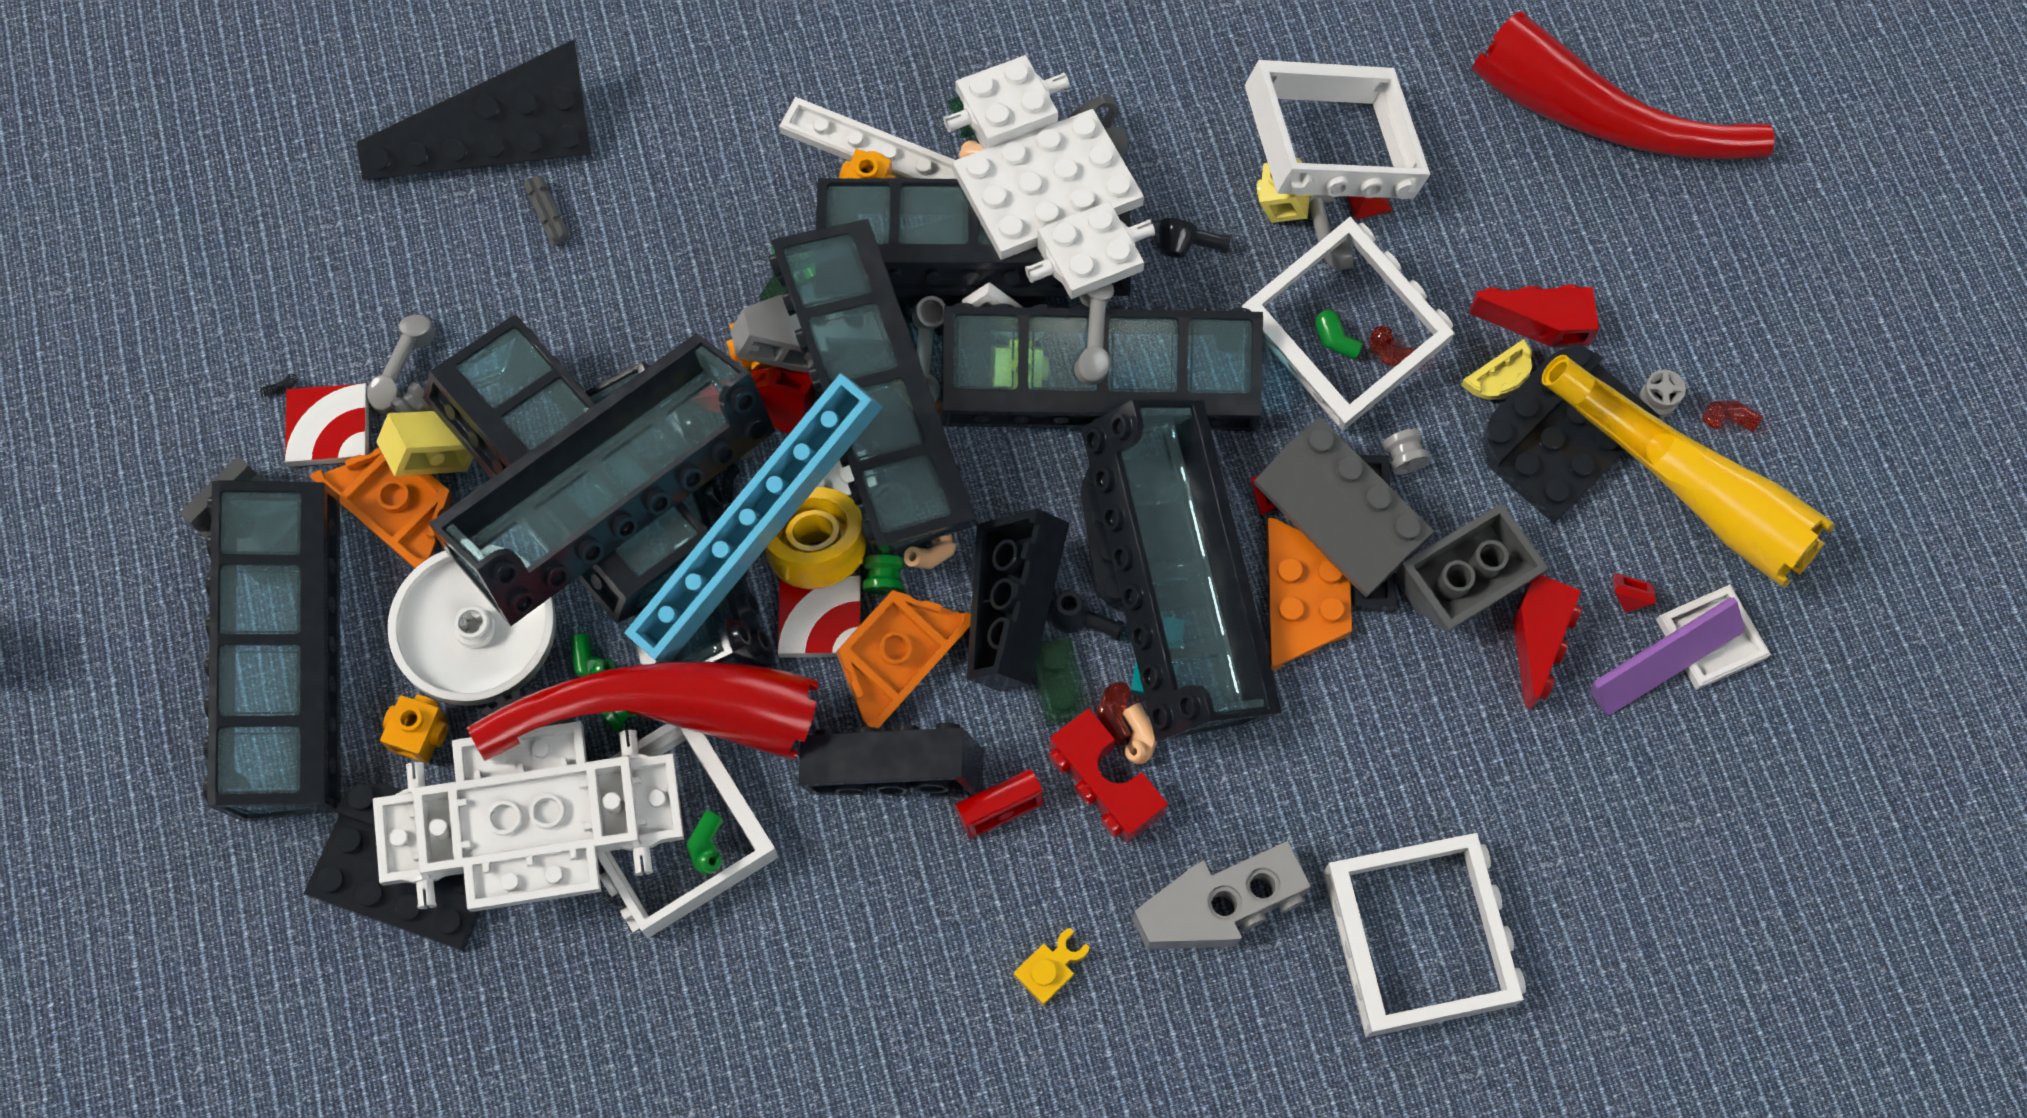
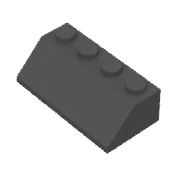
[1253,416,1434,598]

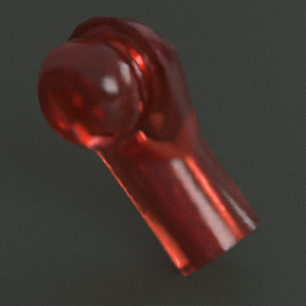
[1369,325,1417,366]
[1702,400,1763,433]
[1097,681,1132,745]

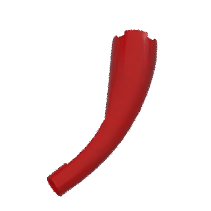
[1471,10,1775,159]
[466,662,818,762]

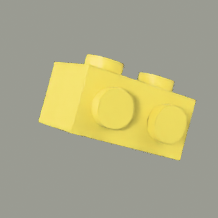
[376,411,474,476]

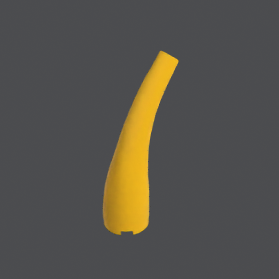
[1542,355,1835,588]

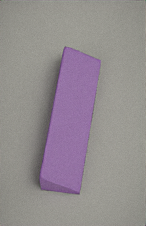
[1590,597,1744,715]

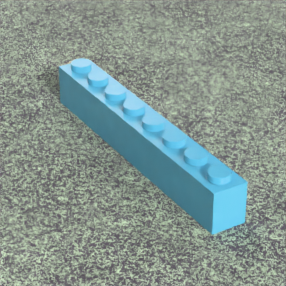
[624,373,883,662]

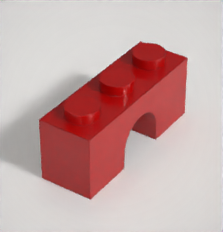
[1048,708,1168,844]

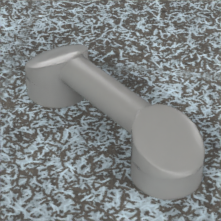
[1309,195,1353,270]
[1074,284,1114,385]
[905,296,946,402]
[367,314,435,415]

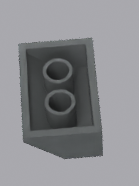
[1395,503,1549,632]

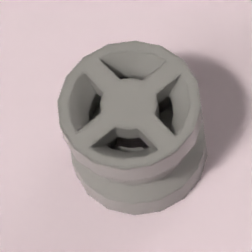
[1639,369,1686,418]
[1382,428,1431,475]

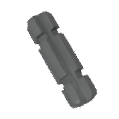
[524,175,569,245]

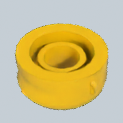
[765,487,866,589]

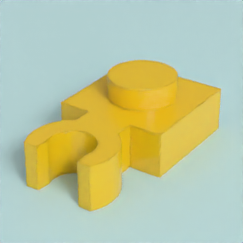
[1013,928,1090,1006]

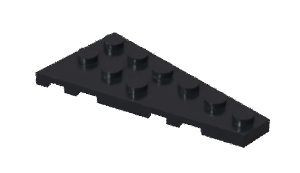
[357,39,592,181]

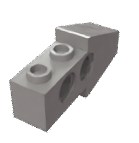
[731,285,892,373]
[1132,841,1311,950]

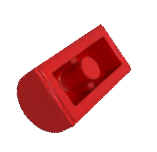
[954,768,1044,839]

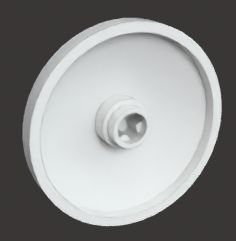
[388,546,556,706]

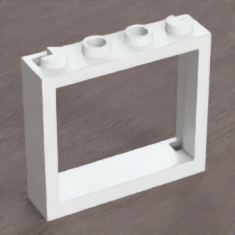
[1245,60,1430,199]
[1242,217,1454,431]
[597,724,779,939]
[1323,833,1526,1038]

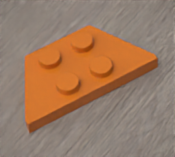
[309,448,453,569]
[1266,518,1352,670]
[836,590,971,729]

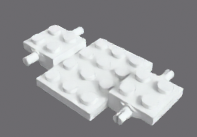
[943,55,1155,299]
[373,721,685,912]

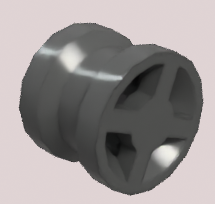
[390,382,433,413]

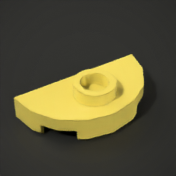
[1461,339,1532,400]

